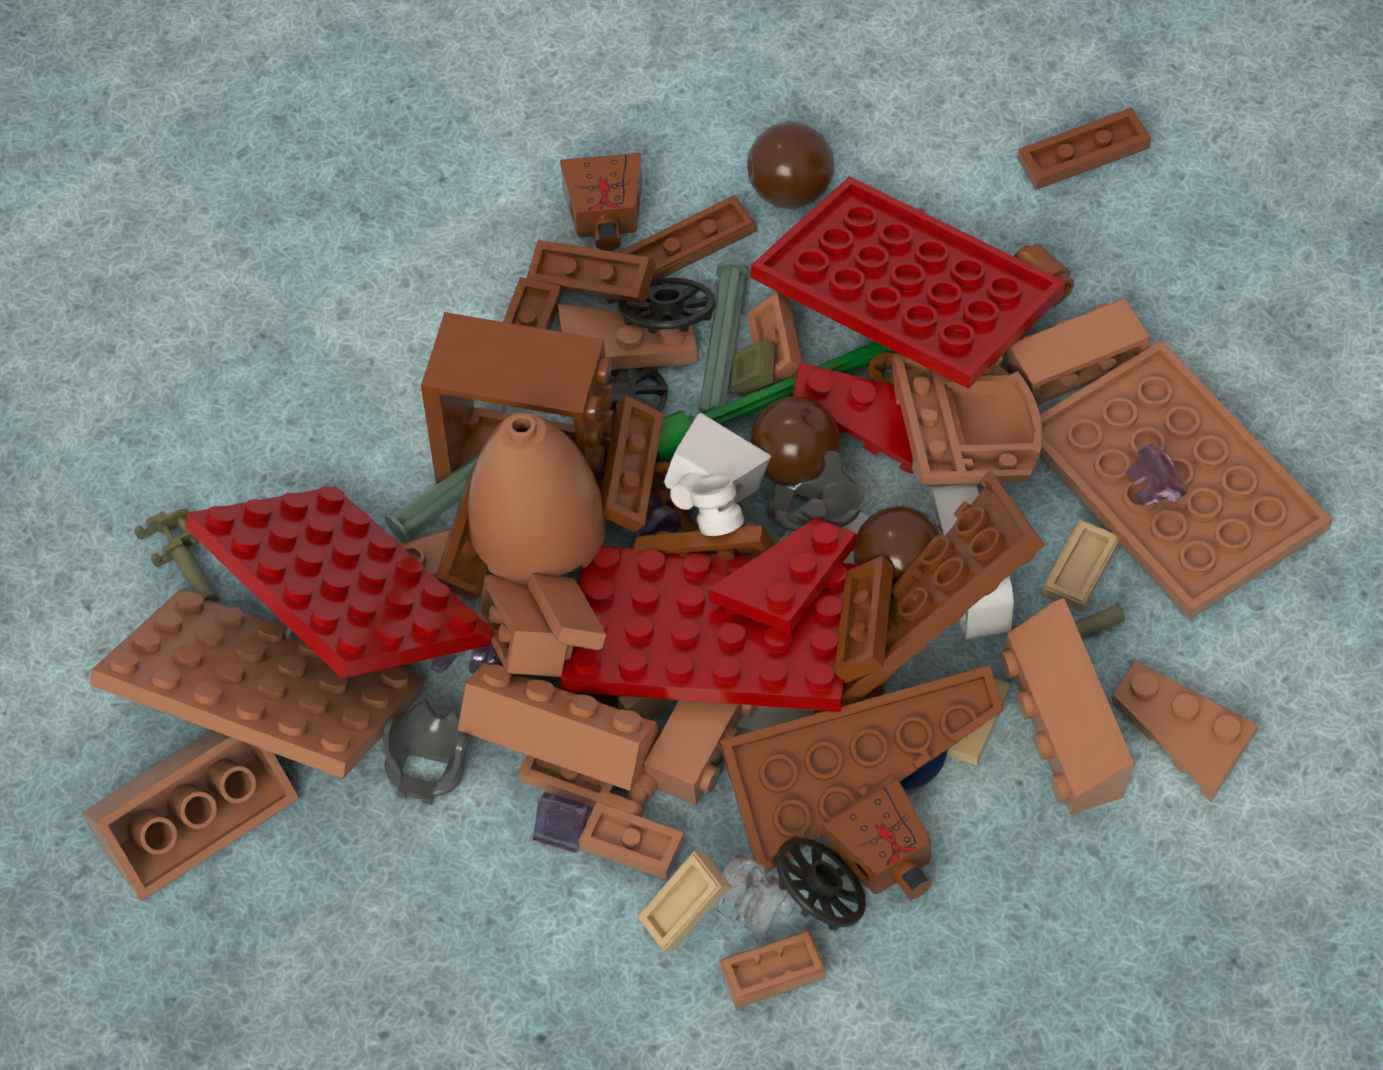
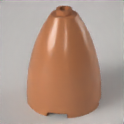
[468,412,606,585]

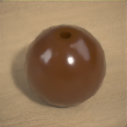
[747,121,834,209]
[750,397,841,486]
[853,506,943,599]

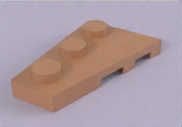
[557,303,697,370]
[1112,661,1258,802]

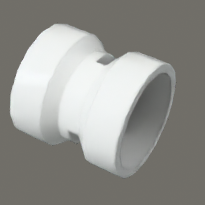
[689,474,744,536]

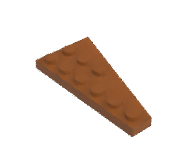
[817,470,1045,713]
[719,665,1004,878]

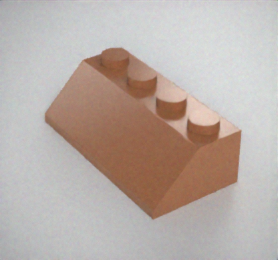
[1000,598,1134,815]
[458,663,660,791]
[81,730,299,901]

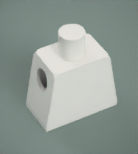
[664,413,771,510]

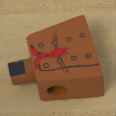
[560,153,642,251]
[823,780,932,900]

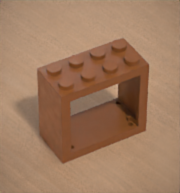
[421,312,615,487]

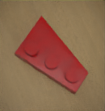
[792,363,914,474]
[708,518,856,634]

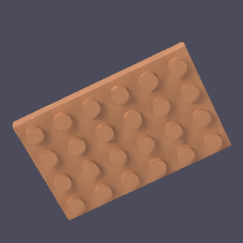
[1040,340,1332,620]
[90,589,425,779]

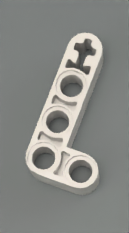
[929,483,1014,640]

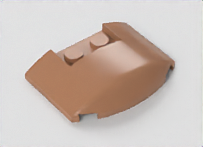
[892,353,1042,485]

